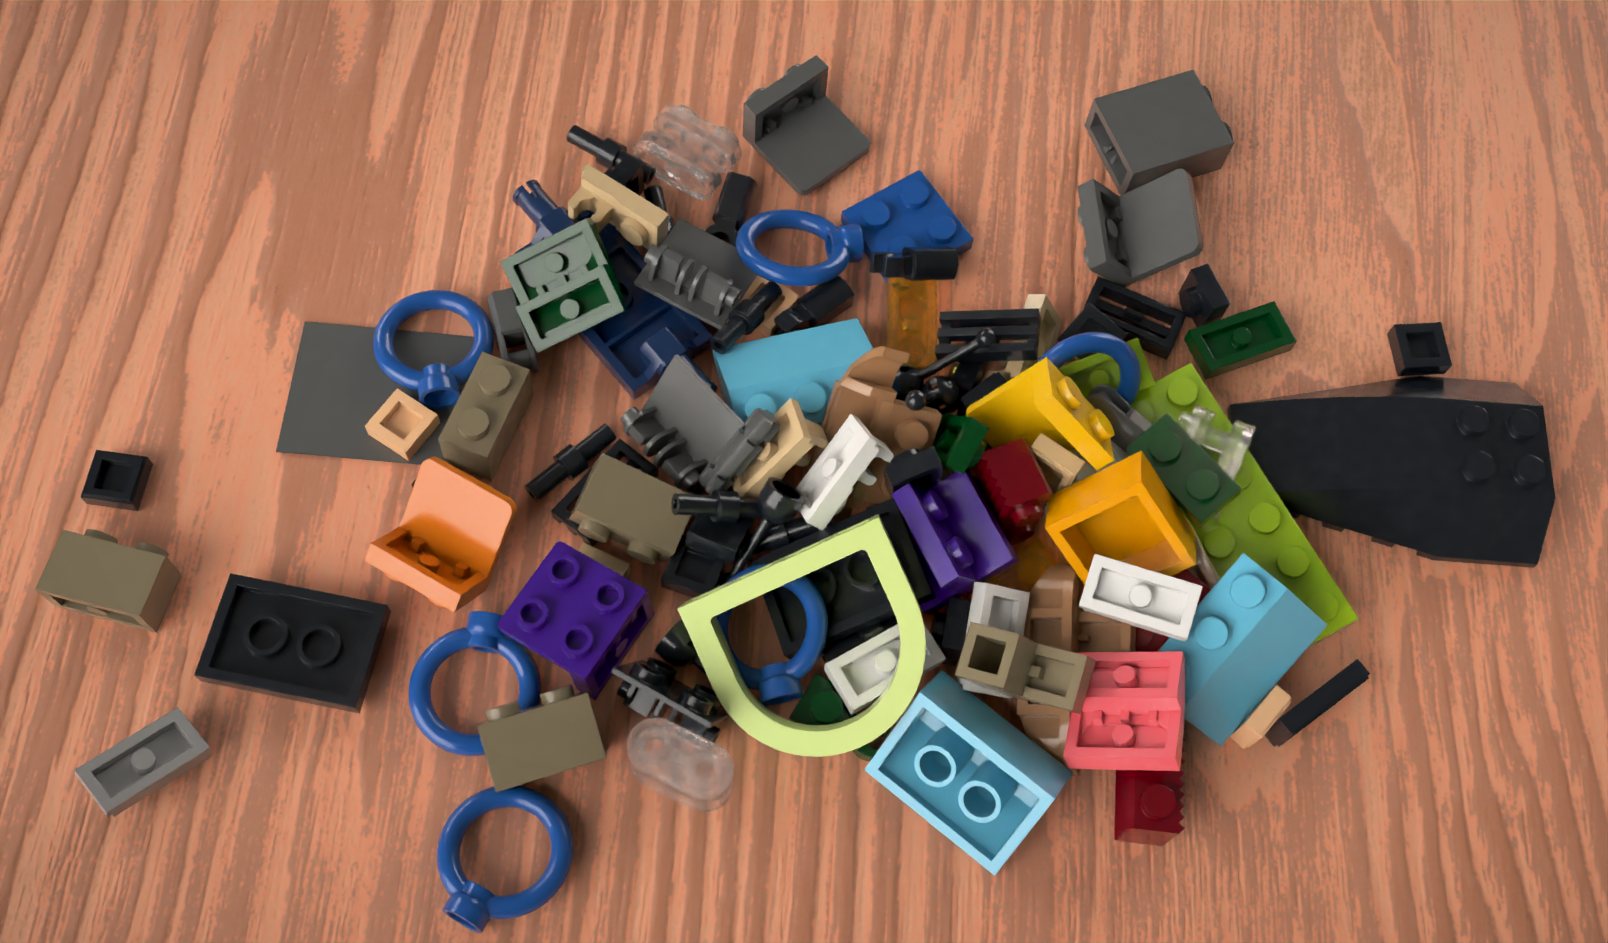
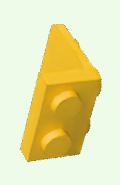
[966,357,1115,471]

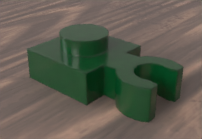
[789,673,891,762]

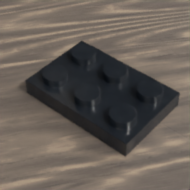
[751,498,936,659]
[194,573,391,714]

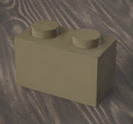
[438,352,533,481]
[569,453,690,564]
[35,529,182,633]
[476,685,606,792]

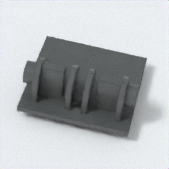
[634,218,757,330]
[621,354,745,495]

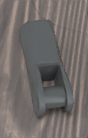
[487,288,539,373]
[1086,384,1152,456]

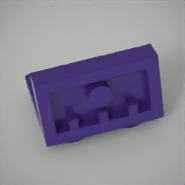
[497,541,655,700]

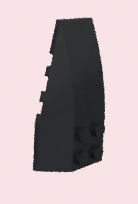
[1227,376,1555,568]

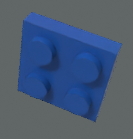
[841,170,974,292]

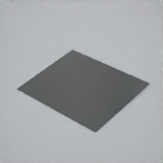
[276,321,474,465]

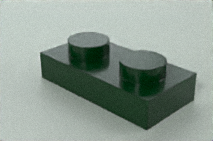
[1184,301,1297,380]
[932,413,990,475]
[1127,413,1241,528]

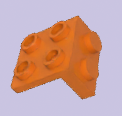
[364,456,517,613]

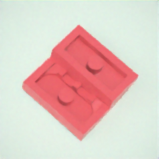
[1063,651,1185,771]

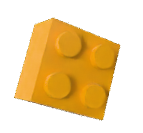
[1045,450,1196,585]

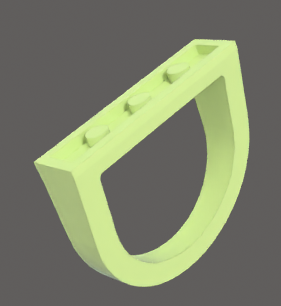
[677,514,926,757]

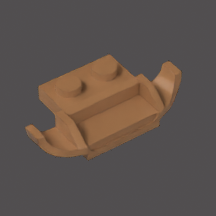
[806,346,942,525]
[1017,564,1136,776]

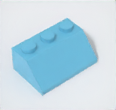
[712,318,873,430]
[1157,553,1328,746]
[864,670,1073,876]

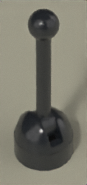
[892,328,997,401]
[905,375,963,414]
[719,477,805,586]
[655,619,767,708]

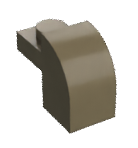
[955,622,1096,714]

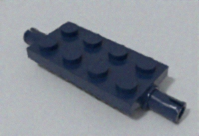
[513,179,717,400]

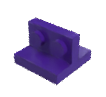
[892,469,1019,614]

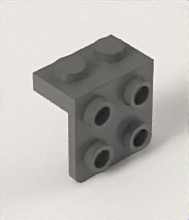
[743,55,870,195]
[1078,168,1204,287]

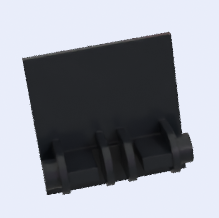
[611,657,730,748]

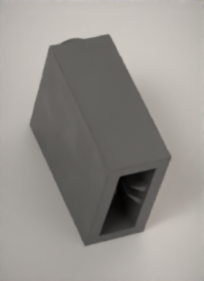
[1084,70,1234,196]

